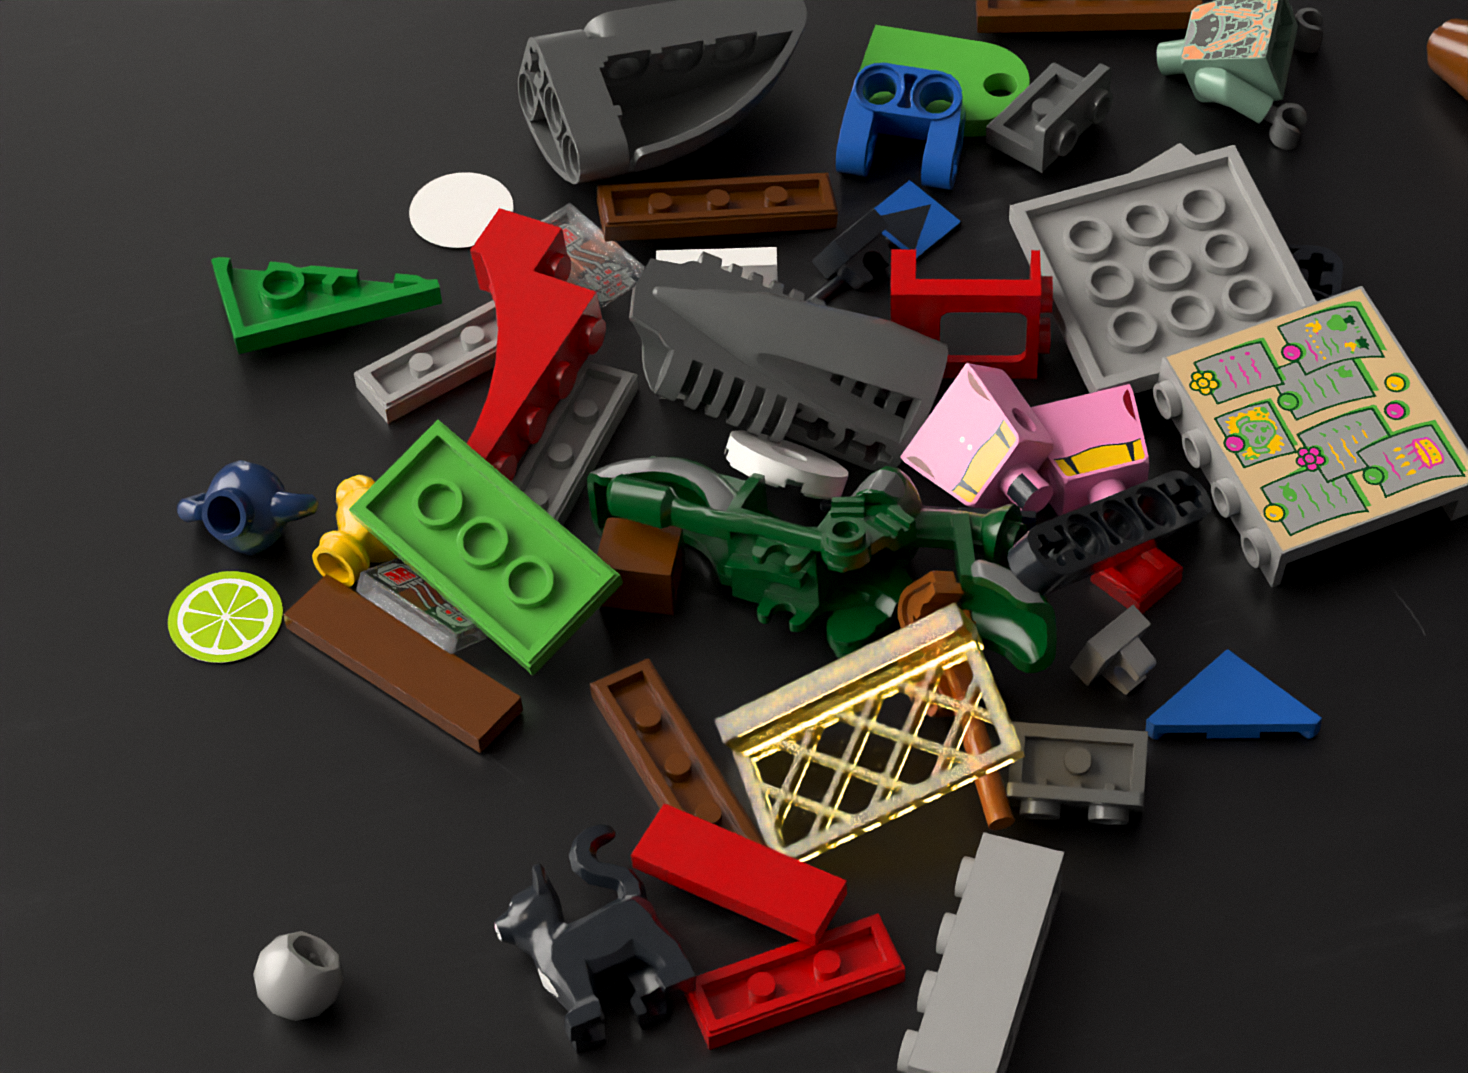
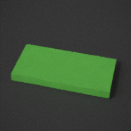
[348,420,623,676]

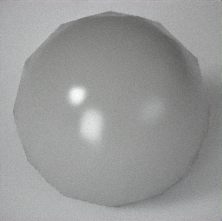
[253,931,344,1021]

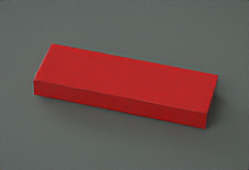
[631,803,847,947]
[684,913,905,1050]

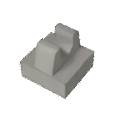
[1070,605,1157,695]

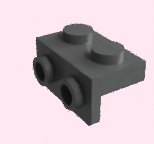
[986,62,1113,173]
[1007,722,1148,825]

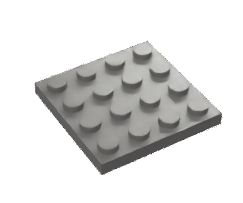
[1009,145,1316,394]

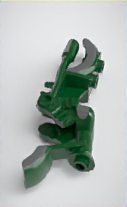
[587,456,1057,673]

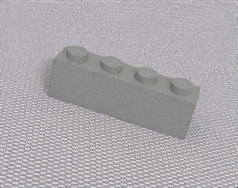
[897,832,1064,1073]

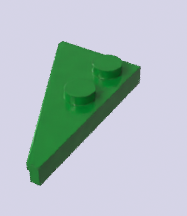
[211,257,442,355]

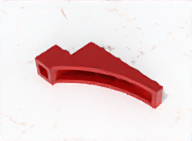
[467,208,606,482]

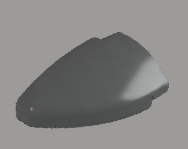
[518,0,808,184]

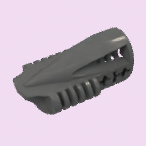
[629,251,948,471]

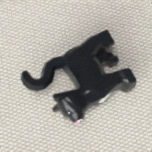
[495,824,696,1054]

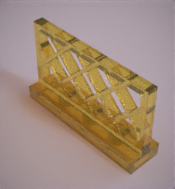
[715,603,1025,862]

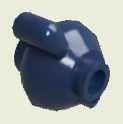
[177,460,318,556]

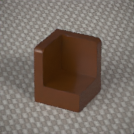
[597,517,686,615]

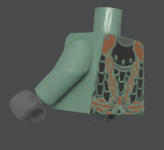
[1157,0,1324,150]

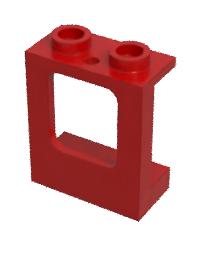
[891,249,1053,379]

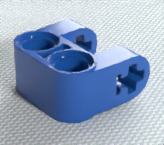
[836,63,966,190]

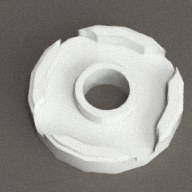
[724,430,848,500]

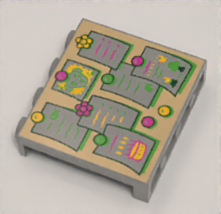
[1153,286,1468,587]

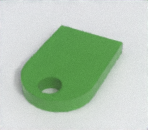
[858,25,1030,137]

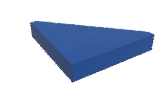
[1145,649,1322,740]

